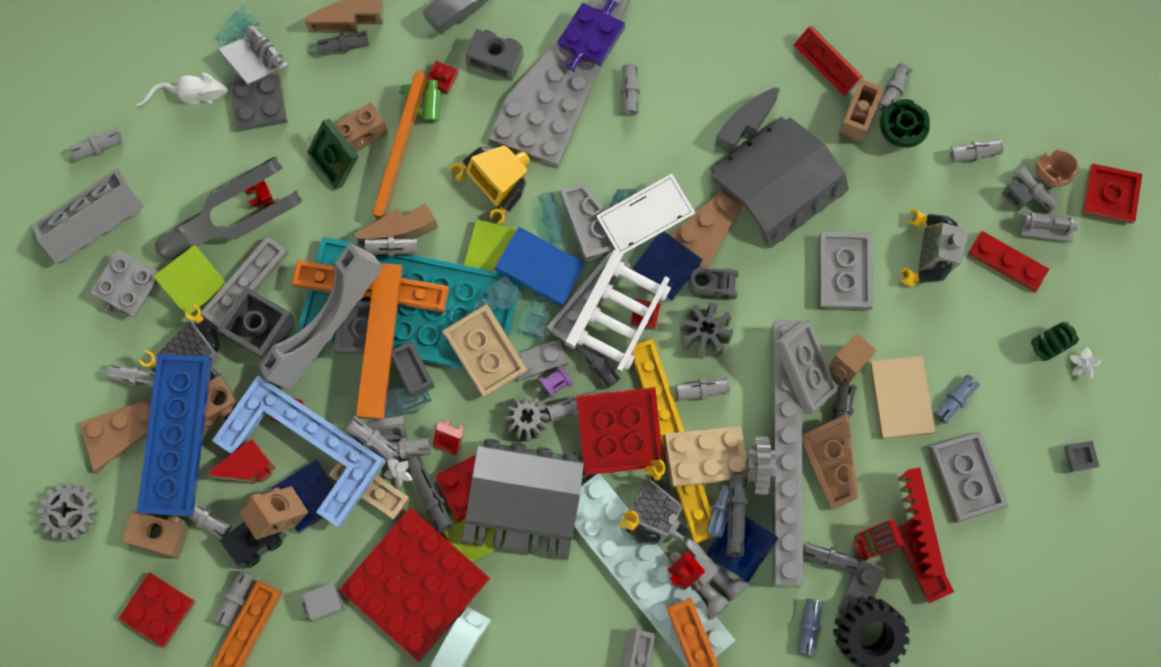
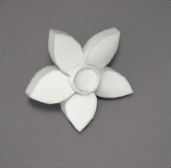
[1070,347,1102,378]
[384,458,413,489]

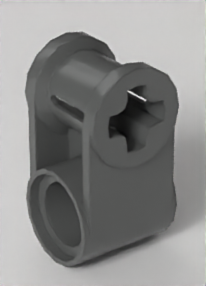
[688,267,739,300]

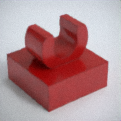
[426,60,459,94]
[244,179,274,207]
[432,420,464,455]
[667,551,706,590]

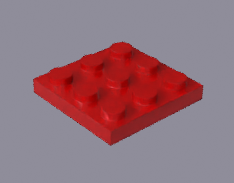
[576,387,664,475]

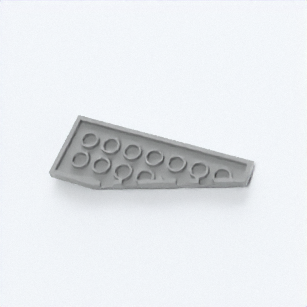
[488,0,629,168]

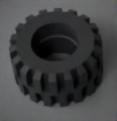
[833,596,910,667]

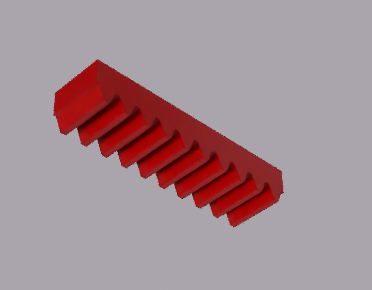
[898,467,946,579]

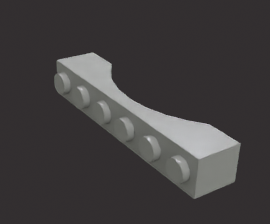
[258,242,383,390]

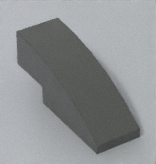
[423,0,489,35]
[715,87,780,153]

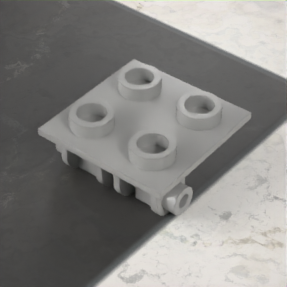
[218,25,288,85]
[90,250,159,317]

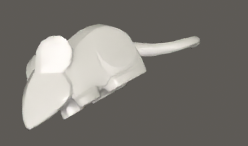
[136,72,229,106]

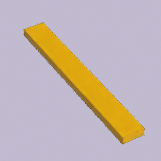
[631,339,716,544]

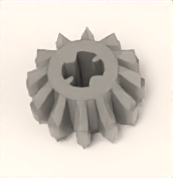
[505,396,550,441]

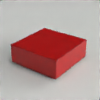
[630,298,661,330]

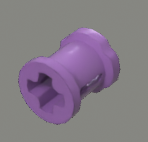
[539,365,573,399]

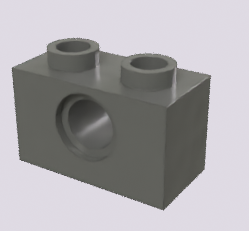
[465,29,523,81]

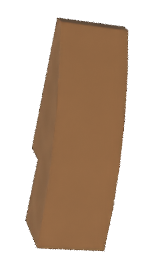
[305,0,384,33]
[354,204,438,245]

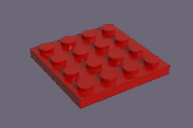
[339,508,491,662]

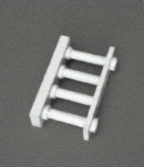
[565,250,671,373]

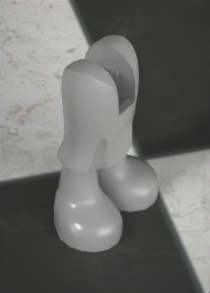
[669,538,749,619]

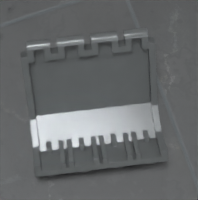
[711,117,849,248]

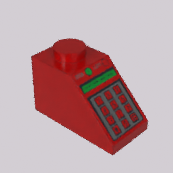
[209,439,276,484]
[853,519,904,561]

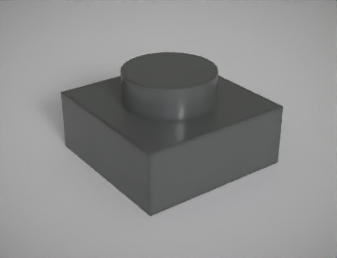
[1001,179,1033,212]
[1064,441,1099,473]

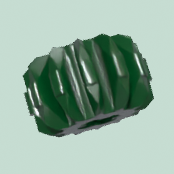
[1031,321,1079,361]

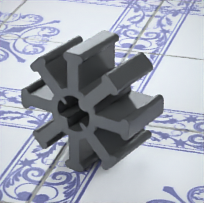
[680,302,734,359]

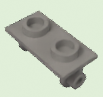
[1021,211,1078,242]

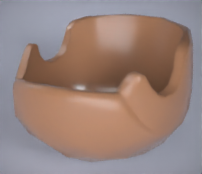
[1035,149,1079,187]

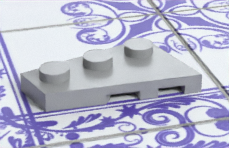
[559,183,616,261]

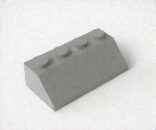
[32,168,143,264]

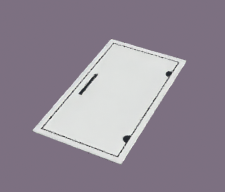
[597,174,695,254]

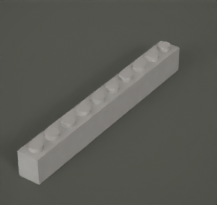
[771,320,803,588]

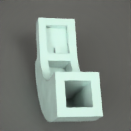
[431,607,491,667]

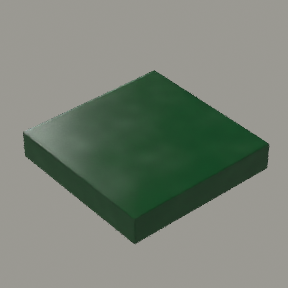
[307,118,359,190]

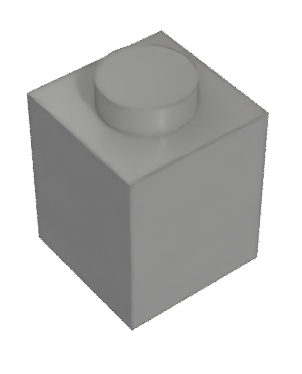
[301,583,346,622]

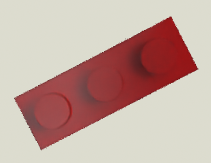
[793,26,863,96]
[967,231,1049,292]
[897,522,954,604]

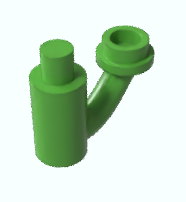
[399,80,441,122]

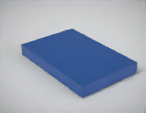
[494,226,586,308]

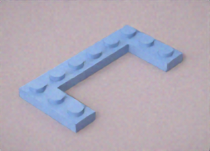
[212,375,386,528]

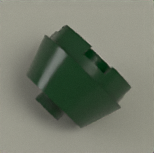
[879,99,930,149]

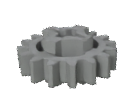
[746,436,776,495]
[37,482,99,541]

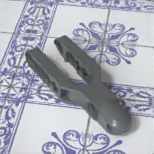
[155,156,303,259]

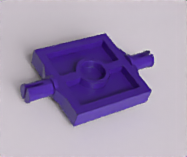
[557,0,626,72]

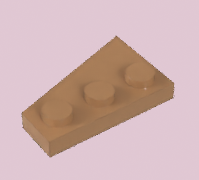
[670,189,743,268]
[80,398,152,473]
[802,414,859,510]

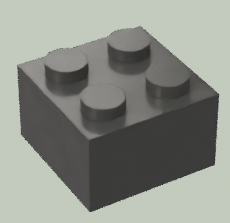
[218,287,296,360]

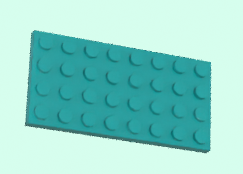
[297,237,521,370]

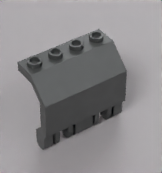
[462,438,584,560]

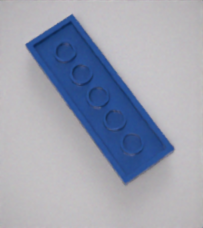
[137,354,212,517]

